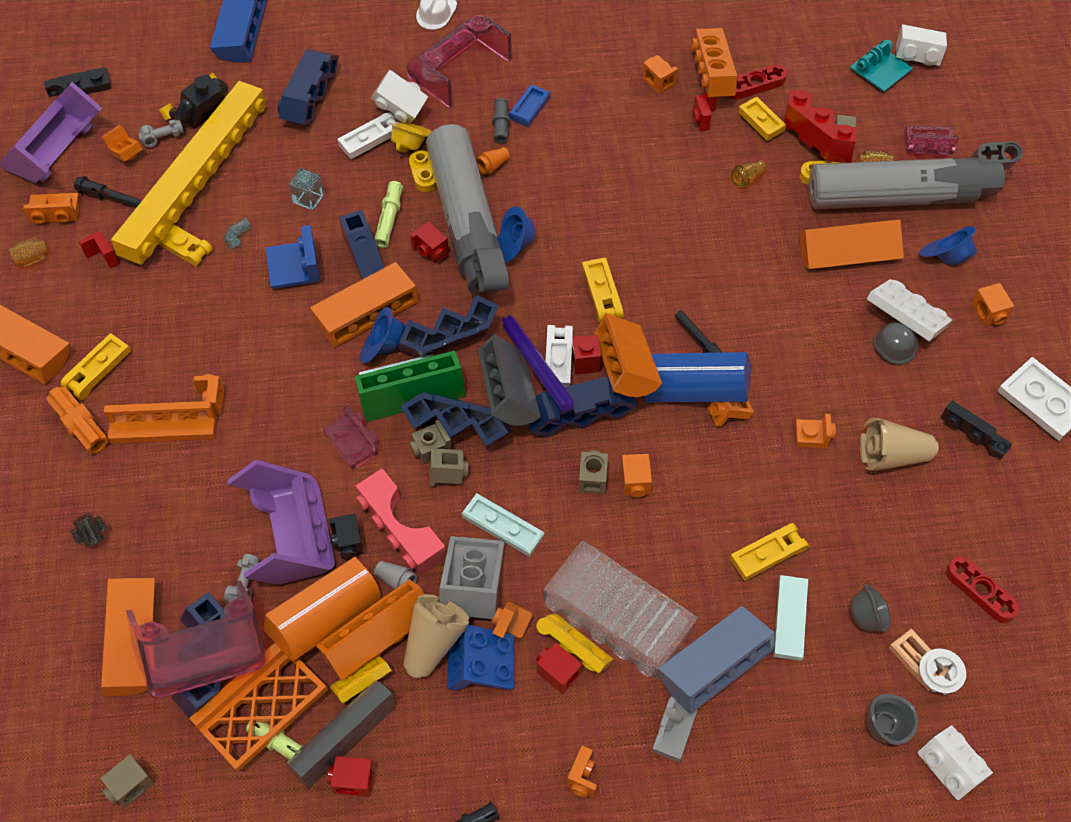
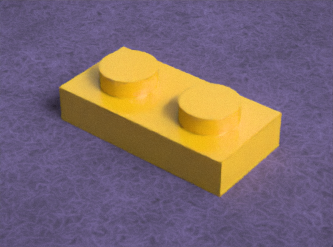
[738,97,786,141]

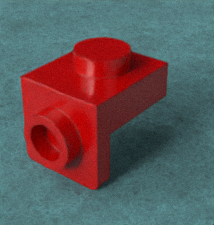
[692,94,718,132]
[79,231,119,269]

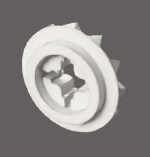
[918,649,966,695]

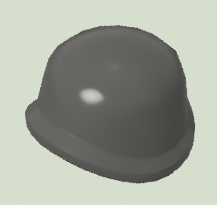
[873,322,918,365]
[851,584,890,632]
[866,694,918,745]

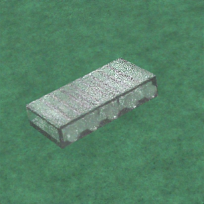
[543,540,698,680]

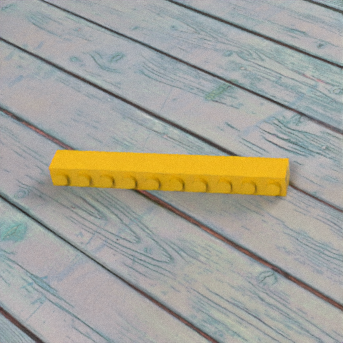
[111,81,266,265]

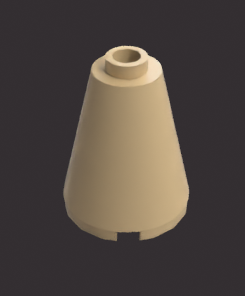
[860,418,939,471]
[403,594,469,678]

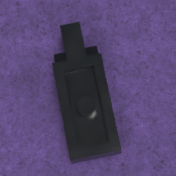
[44,67,111,97]
[941,401,1012,459]

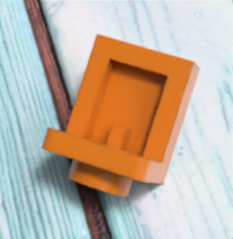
[102,125,143,162]
[491,601,533,638]

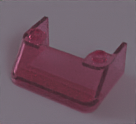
[406,15,512,108]
[126,581,266,697]

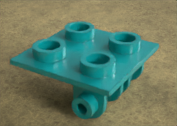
[850,40,913,92]

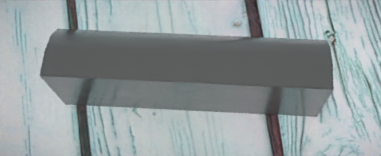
[478,334,541,425]
[286,680,396,789]

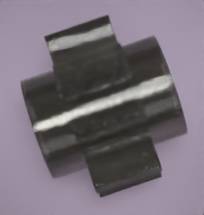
[70,513,107,547]

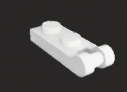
[337,112,399,159]
[546,325,573,387]

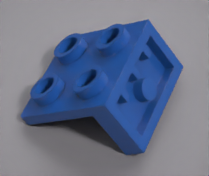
[266,225,320,289]
[447,625,514,691]

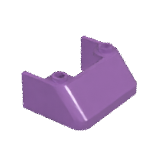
[0,82,102,183]
[227,460,335,585]

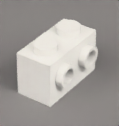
[896,24,947,66]
[371,70,428,123]

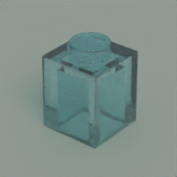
[288,168,325,210]

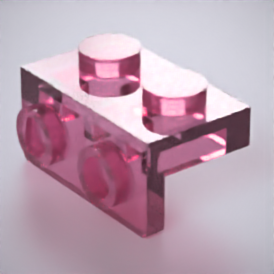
[905,126,959,155]

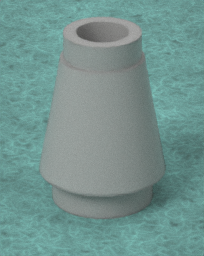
[374,561,417,590]

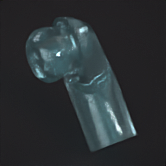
[224,218,251,249]

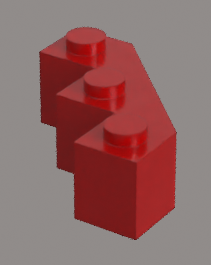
[784,90,857,163]

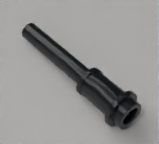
[74,176,142,208]
[675,310,723,353]

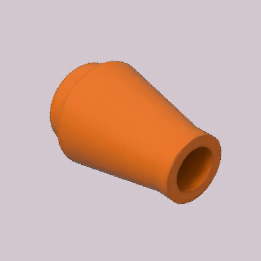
[476,147,510,175]

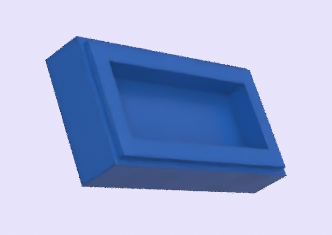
[509,84,550,128]

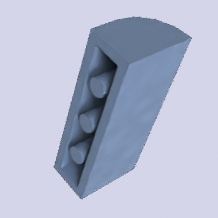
[658,606,775,714]

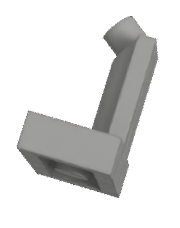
[652,696,698,763]

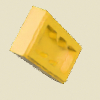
[330,656,391,704]

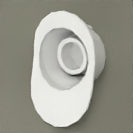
[416,0,457,30]

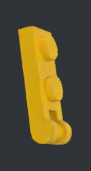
[158,224,213,267]
[582,257,624,323]
[61,333,131,400]
[730,523,809,581]
[537,613,613,673]

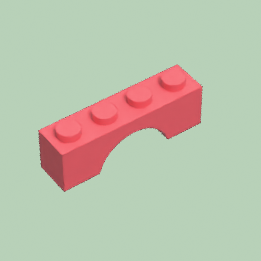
[355,469,446,576]

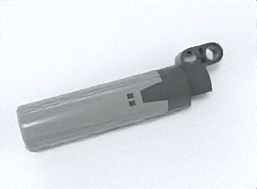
[426,124,509,293]
[808,142,1023,210]

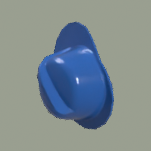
[498,206,535,263]
[919,226,977,265]
[360,307,406,363]

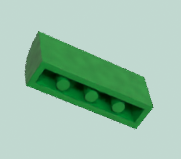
[354,351,466,422]

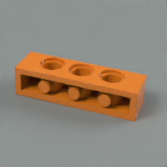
[692,28,737,97]

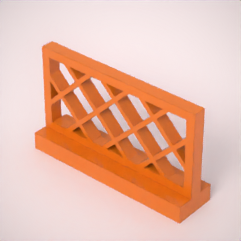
[189,643,328,772]

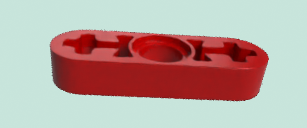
[728,64,787,100]
[946,556,1019,623]

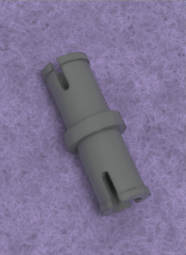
[492,98,510,144]

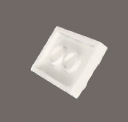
[867,279,952,341]
[998,357,1071,441]

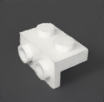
[918,725,993,800]

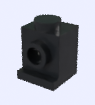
[329,513,363,560]

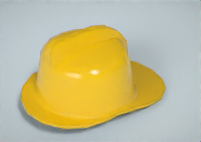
[390,123,432,153]

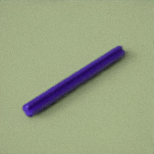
[502,315,574,412]

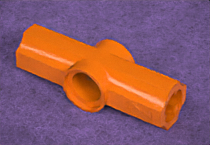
[46,386,109,454]

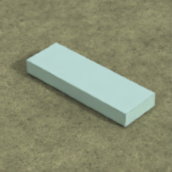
[462,493,544,557]
[773,575,808,661]

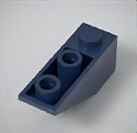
[339,210,384,279]

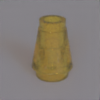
[731,160,766,187]

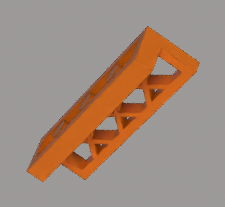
[104,401,217,444]

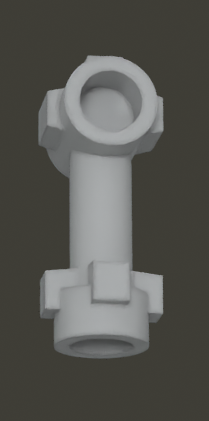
[138,120,184,148]
[224,554,259,607]

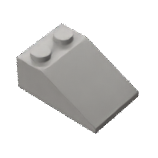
[439,536,504,619]

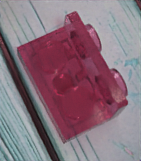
[323,405,379,470]

